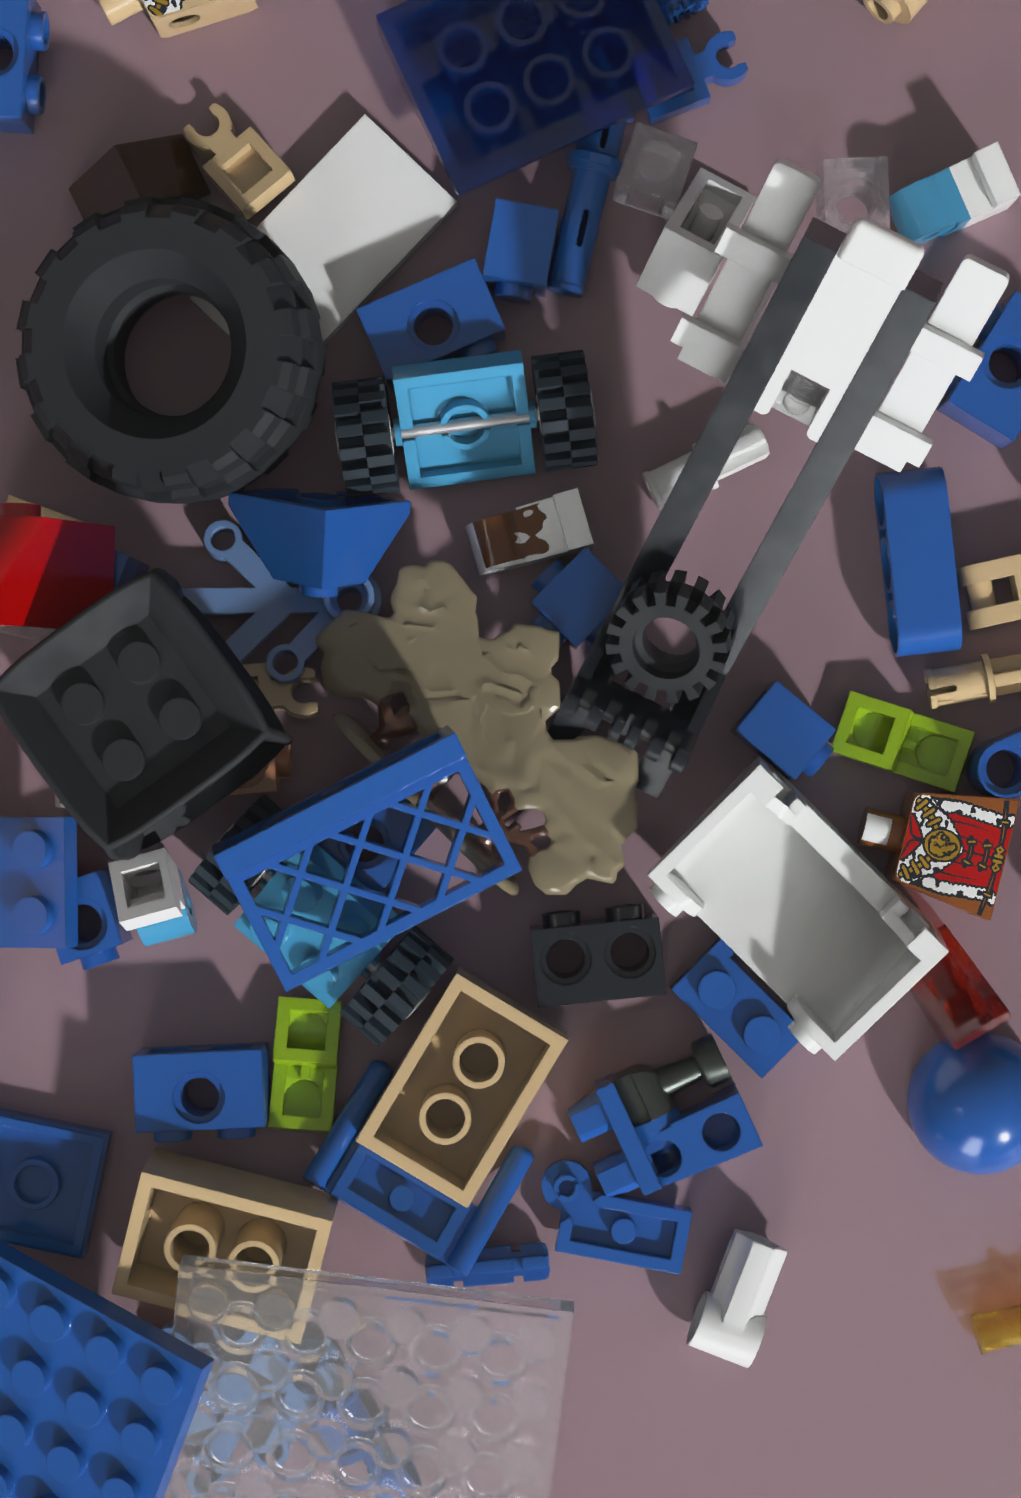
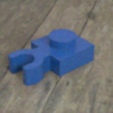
[627,31,748,126]

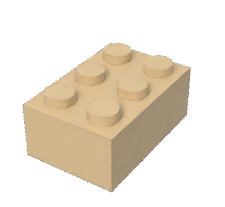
[356,966,568,1208]
[111,1148,339,1342]

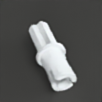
[642,424,770,510]

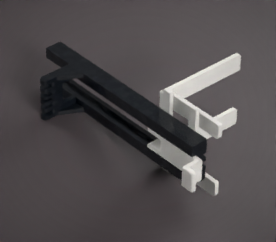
[547,158,1010,798]

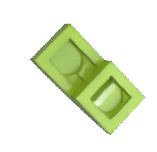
[832,691,976,794]
[268,996,342,1134]

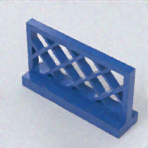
[212,725,522,992]

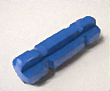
[425,1242,550,1290]

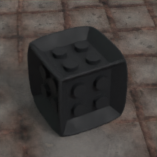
[0,568,293,860]

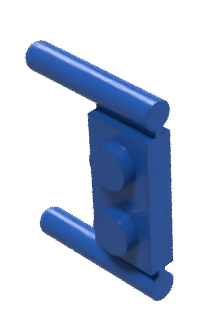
[302,1060,533,1277]

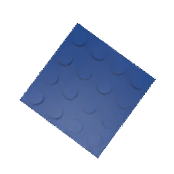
[0,1240,214,1498]

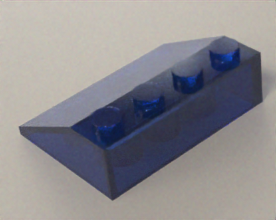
[375,0,695,197]

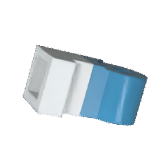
[885,141,1021,244]
[108,848,198,946]

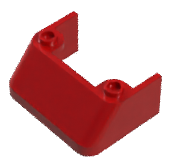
[0,503,115,630]

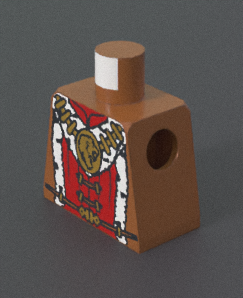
[857,791,1020,921]

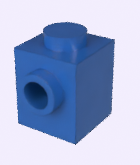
[531,547,623,650]

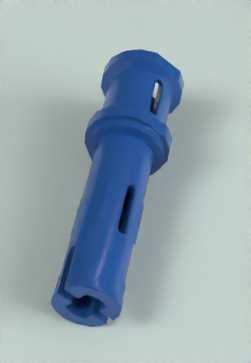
[547,96,636,298]

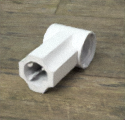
[686,1228,787,1368]

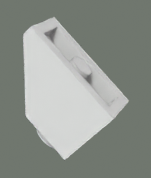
[635,167,756,316]

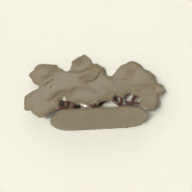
[315,560,639,895]

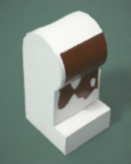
[465,488,594,576]

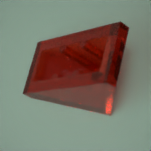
[910,924,1011,1051]

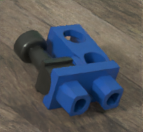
[568,1033,763,1197]

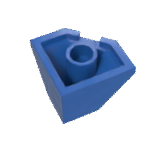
[228,488,411,597]

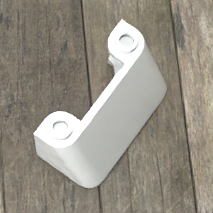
[648,755,949,1061]

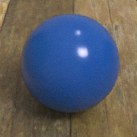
[907,1031,1021,1175]

